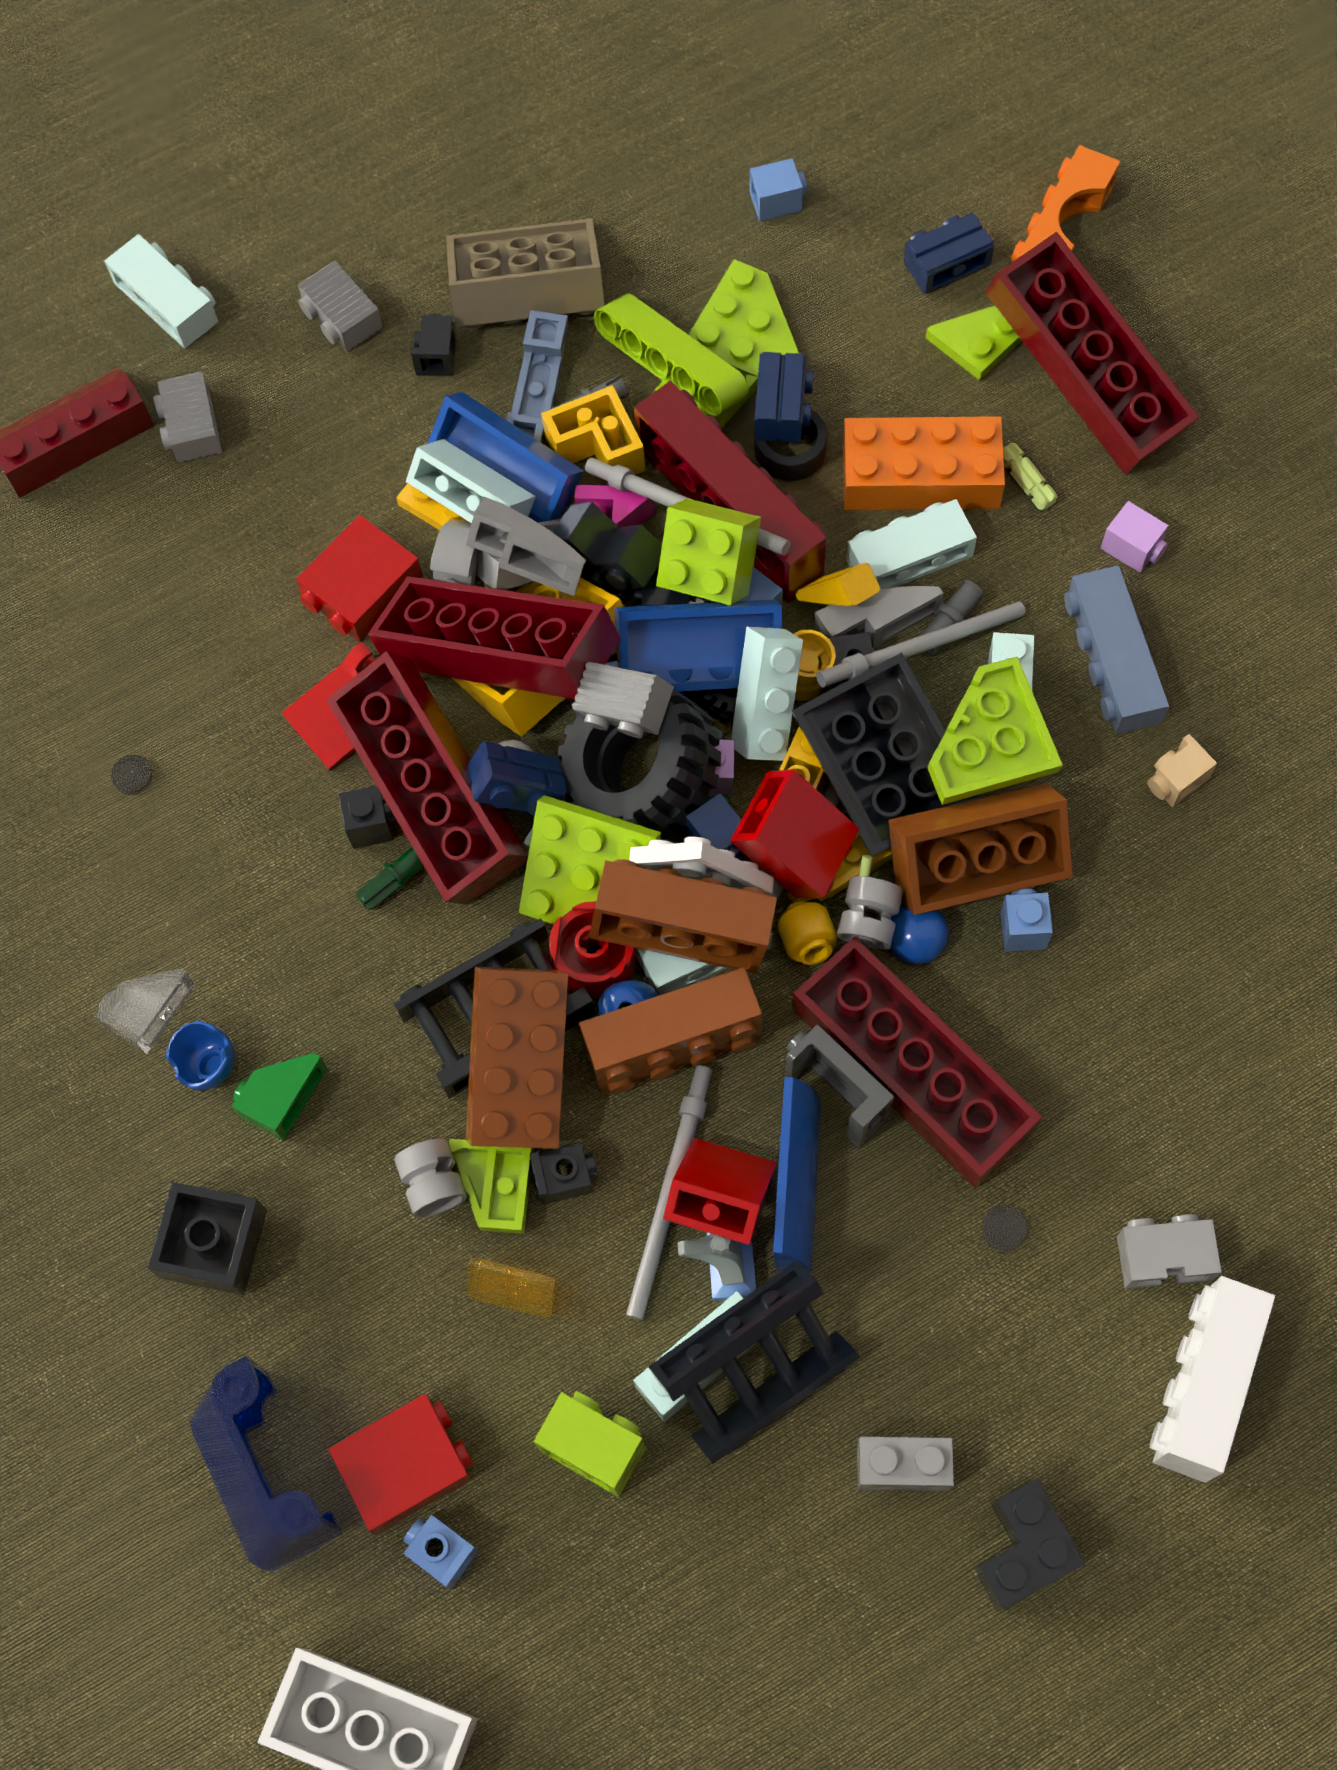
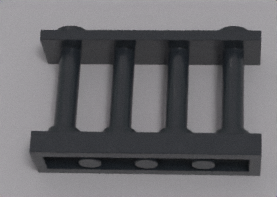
[394,919,595,1099]
[648,1260,860,1464]

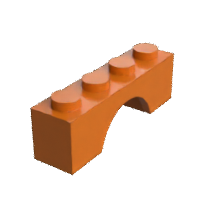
[1011,145,1120,262]

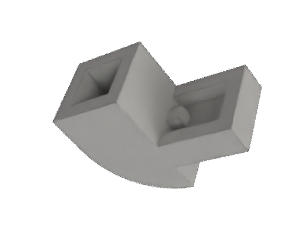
[430,519,478,586]

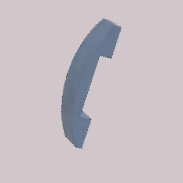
[506,310,568,444]

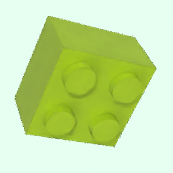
[656,498,761,606]
[533,1391,646,1497]

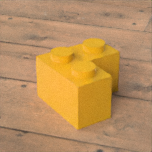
[541,385,645,475]

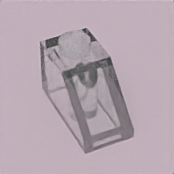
[95,969,196,1054]

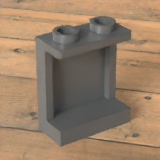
[785,1025,894,1149]

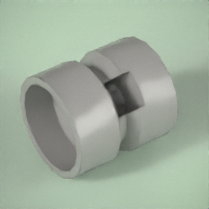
[837,876,904,950]
[394,1138,467,1218]

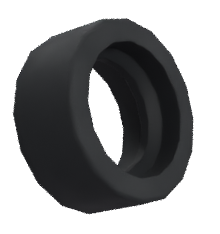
[754,409,828,481]

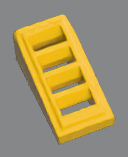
[795,562,880,606]

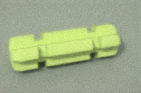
[1003,443,1057,511]

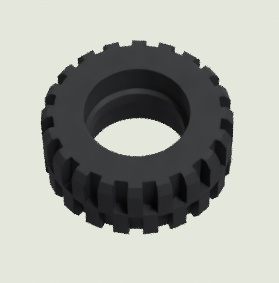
[558,689,721,840]

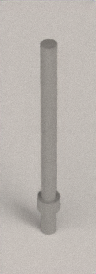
[585,457,791,556]
[816,601,1026,687]
[626,1065,713,1320]

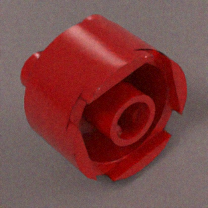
[549,901,637,998]

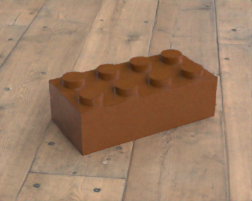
[888,783,1073,915]
[589,859,777,974]
[466,967,568,1149]
[579,967,762,1094]

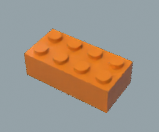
[843,416,1005,510]

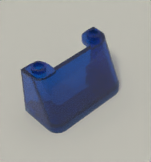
[190,1356,343,1571]

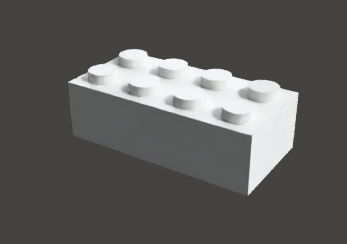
[1149,1276,1275,1483]
[258,1647,478,1770]

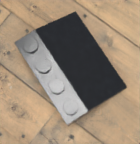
[792,652,983,857]

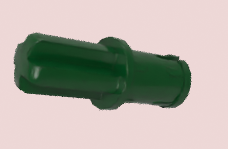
[356,847,425,910]

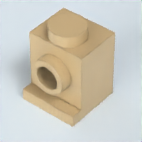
[1147,734,1217,808]

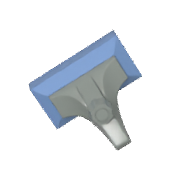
[678,1232,756,1302]

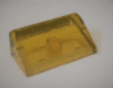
[467,1257,560,1318]

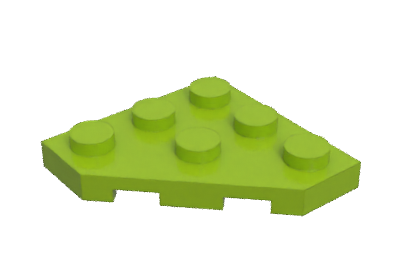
[688,259,799,379]
[927,656,1063,805]
[518,795,661,925]

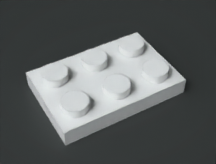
[629,837,774,894]

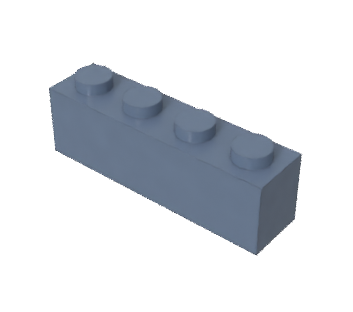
[1064,565,1169,734]

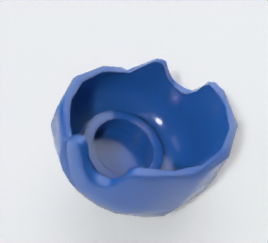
[889,904,949,965]
[597,980,660,1016]
[166,1020,235,1091]

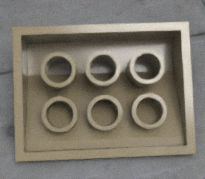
[446,218,605,329]

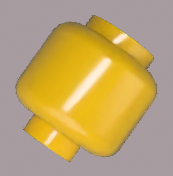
[777,901,838,965]

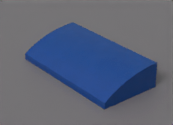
[427,392,584,523]
[614,599,782,691]
[773,1077,821,1273]

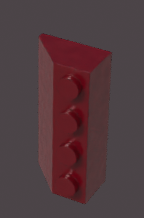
[0,368,154,498]

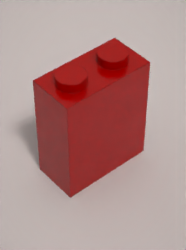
[296,515,423,642]
[730,769,859,899]
[663,1138,777,1245]
[328,1394,474,1535]

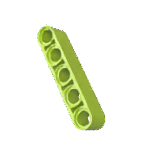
[594,293,750,417]

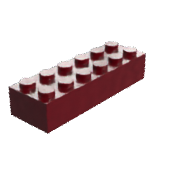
[985,232,1199,475]
[634,381,827,604]
[368,576,621,699]
[326,651,529,905]
[792,936,1042,1189]

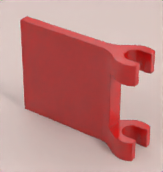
[281,642,376,771]

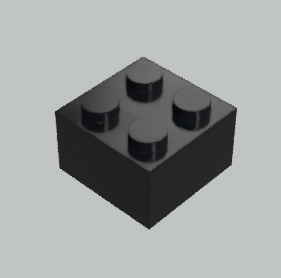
[147,1182,267,1295]

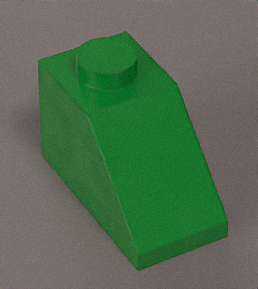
[232,1053,328,1141]

